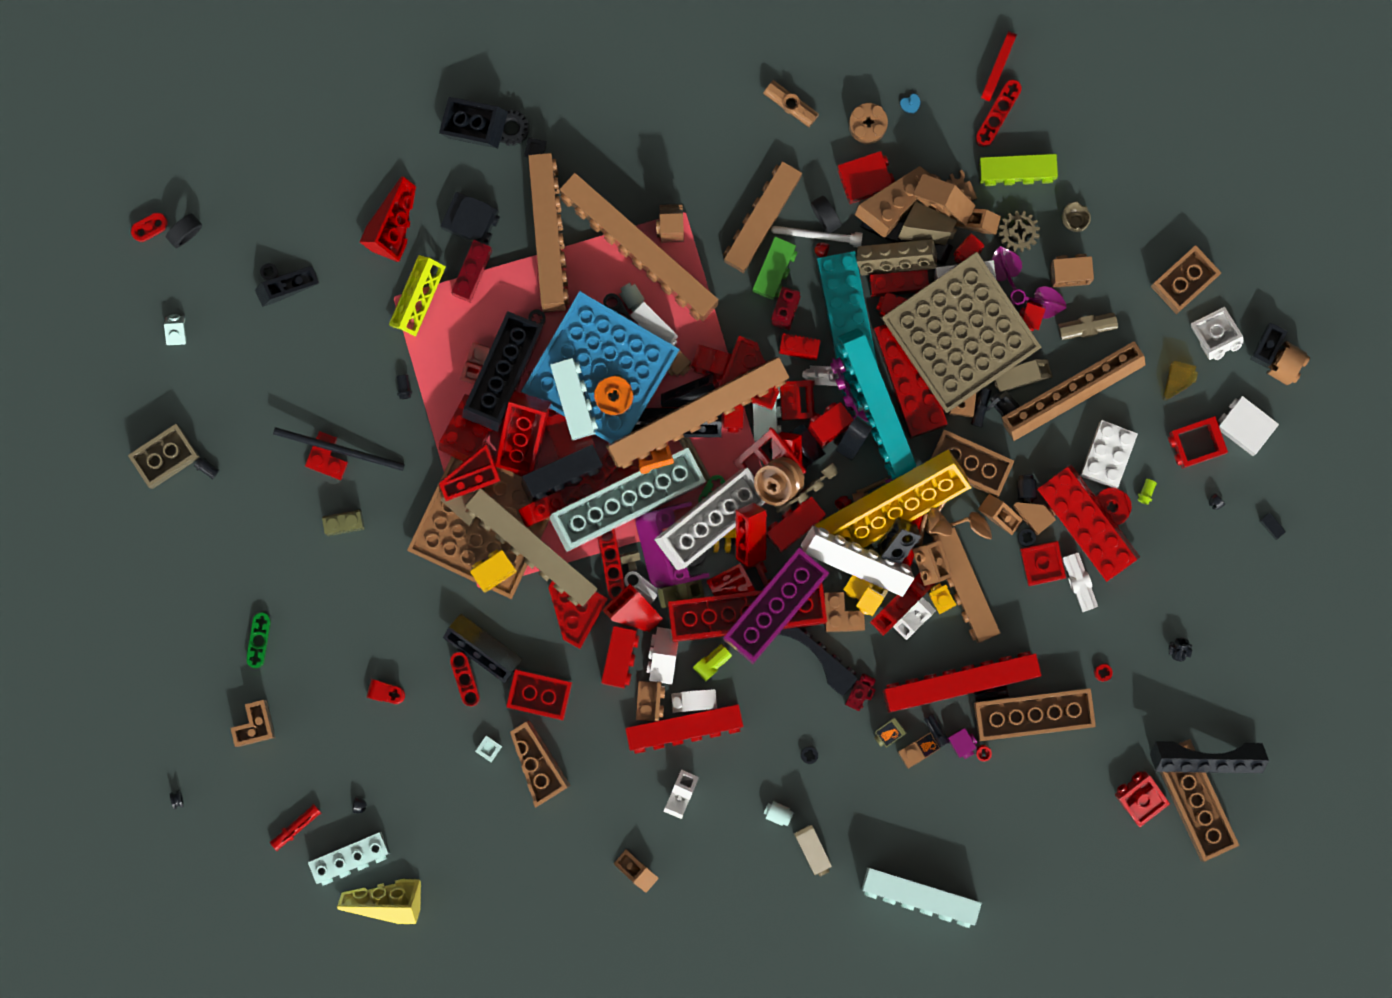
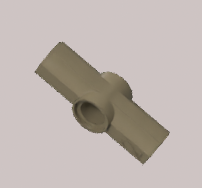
[1058,312,1118,341]

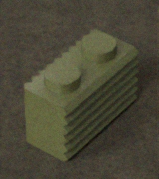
[322,510,365,537]

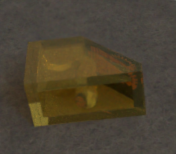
[1163,361,1198,401]

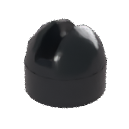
[1209,493,1225,510]
[352,797,367,813]

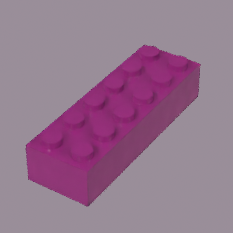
[723,548,829,664]

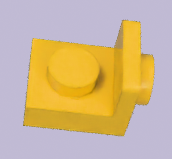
[928,583,956,615]

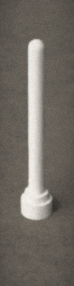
[771,226,863,247]

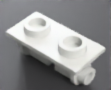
[802,365,839,386]

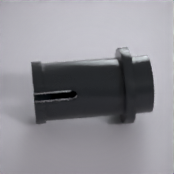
[396,374,412,399]
[194,457,219,480]

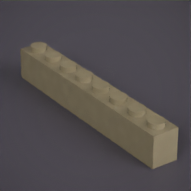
[464,489,598,606]

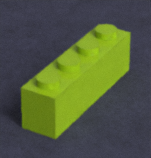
[979,154,1058,186]

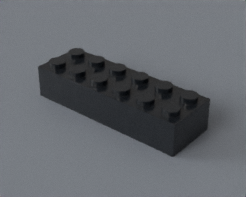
[462,311,543,432]

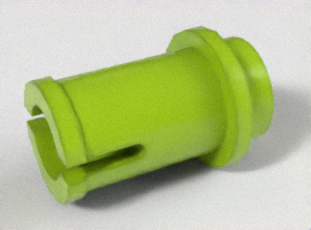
[1137,479,1157,505]

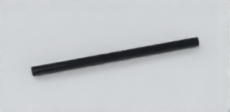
[273,427,405,471]

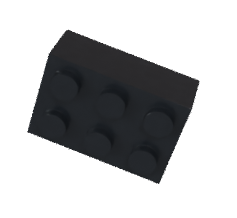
[439,97,508,149]

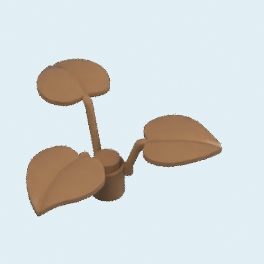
[924,502,992,540]

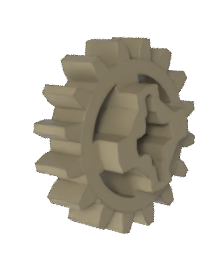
[998,211,1040,253]

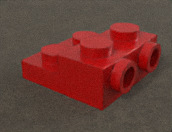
[1114,771,1170,827]

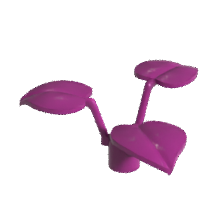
[991,246,1067,319]

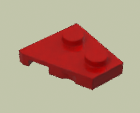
[706,563,755,596]

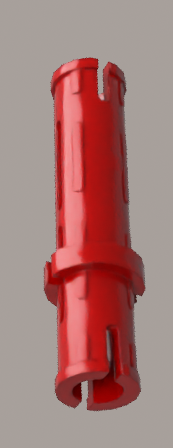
[269,804,321,851]

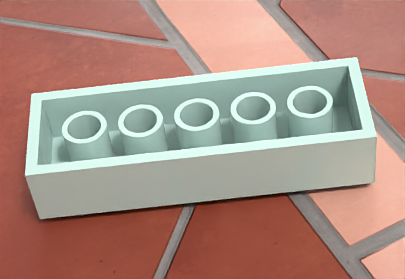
[861,868,982,928]

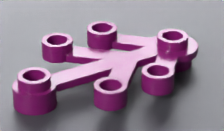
[830,357,869,423]

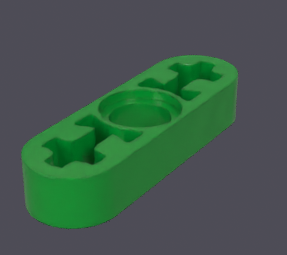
[246,613,271,668]

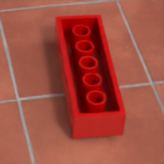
[873,324,948,439]
[1037,464,1140,582]

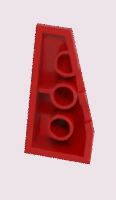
[360,176,416,262]

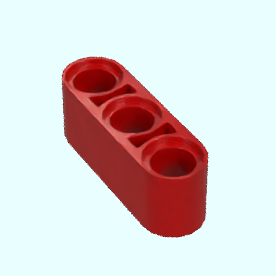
[450,652,480,707]

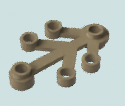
[775,462,838,514]

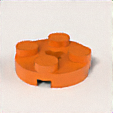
[594,376,634,415]

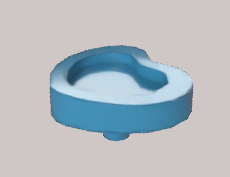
[900,94,920,114]

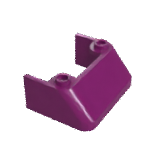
[635,501,710,588]

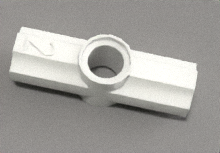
[1062,553,1098,612]

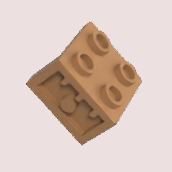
[636,681,665,721]

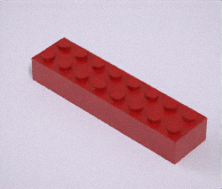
[668,583,827,642]
[883,651,1041,713]

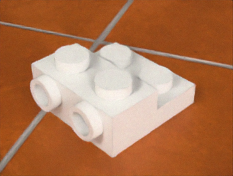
[1191,307,1243,360]

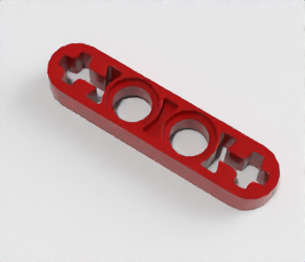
[981,31,1017,102]
[976,80,1022,147]

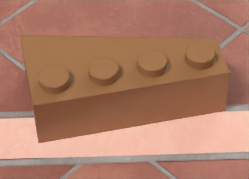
[855,166,930,238]

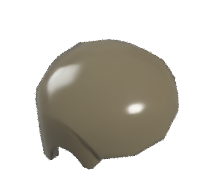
[1062,201,1091,232]

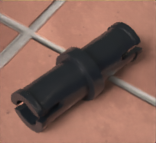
[971,388,992,427]

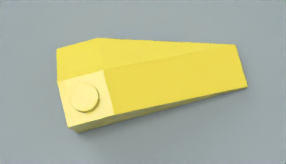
[337,879,421,924]

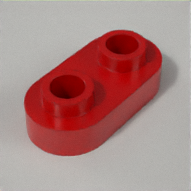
[131,213,168,242]

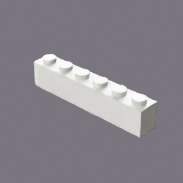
[801,526,914,597]

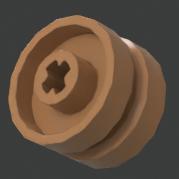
[754,457,804,506]

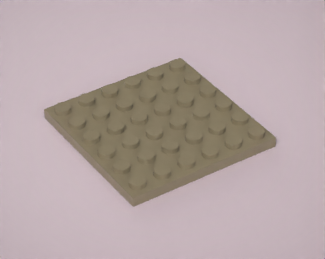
[881,252,1042,413]

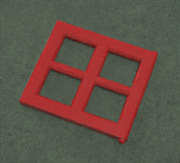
[733,427,806,503]

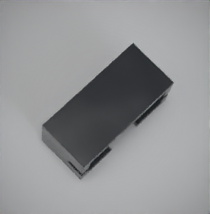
[1260,513,1286,540]

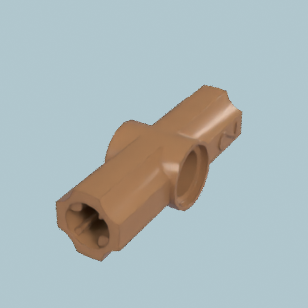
[763,80,819,127]

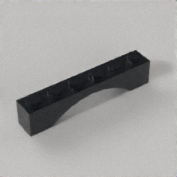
[778,627,858,697]
[1150,741,1269,773]

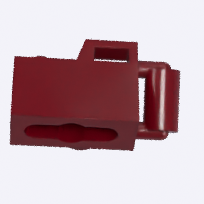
[845,673,876,711]

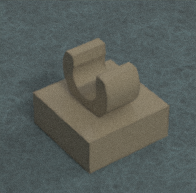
[620,550,641,572]

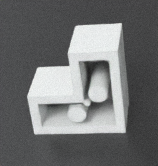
[647,627,679,684]

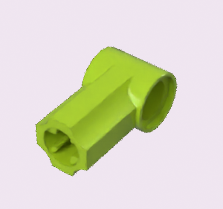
[693,644,732,682]

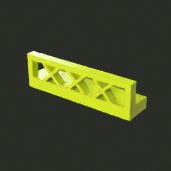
[389,255,446,336]

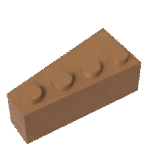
[510,720,571,808]

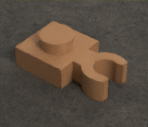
[950,170,977,201]

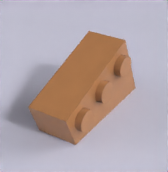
[656,204,684,243]

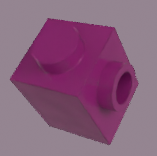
[947,728,977,759]

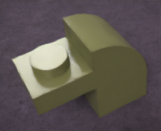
[657,579,705,608]

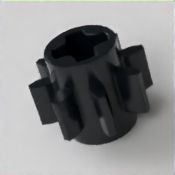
[1169,637,1193,662]

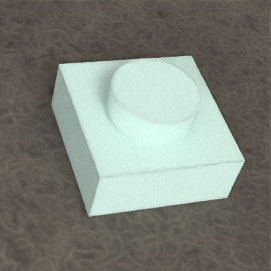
[475,736,502,763]

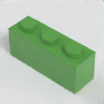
[752,237,798,300]

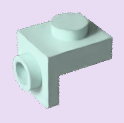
[164,314,186,345]

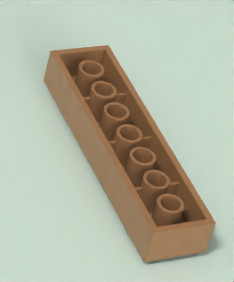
[528,153,570,313]

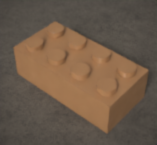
[931,430,1014,498]

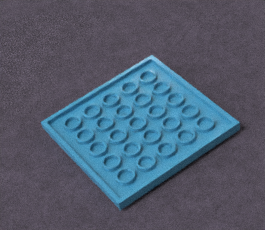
[522,291,680,443]

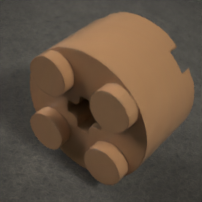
[849,103,888,144]
[1266,341,1310,385]

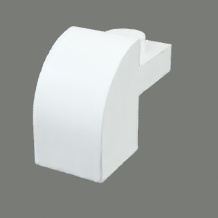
[893,597,936,640]
[671,689,717,713]
[664,770,699,819]

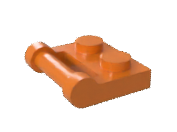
[638,442,674,474]

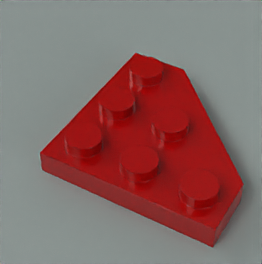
[720,336,779,410]
[548,581,608,649]

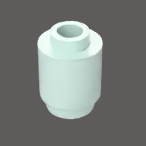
[619,283,645,312]
[764,801,794,826]

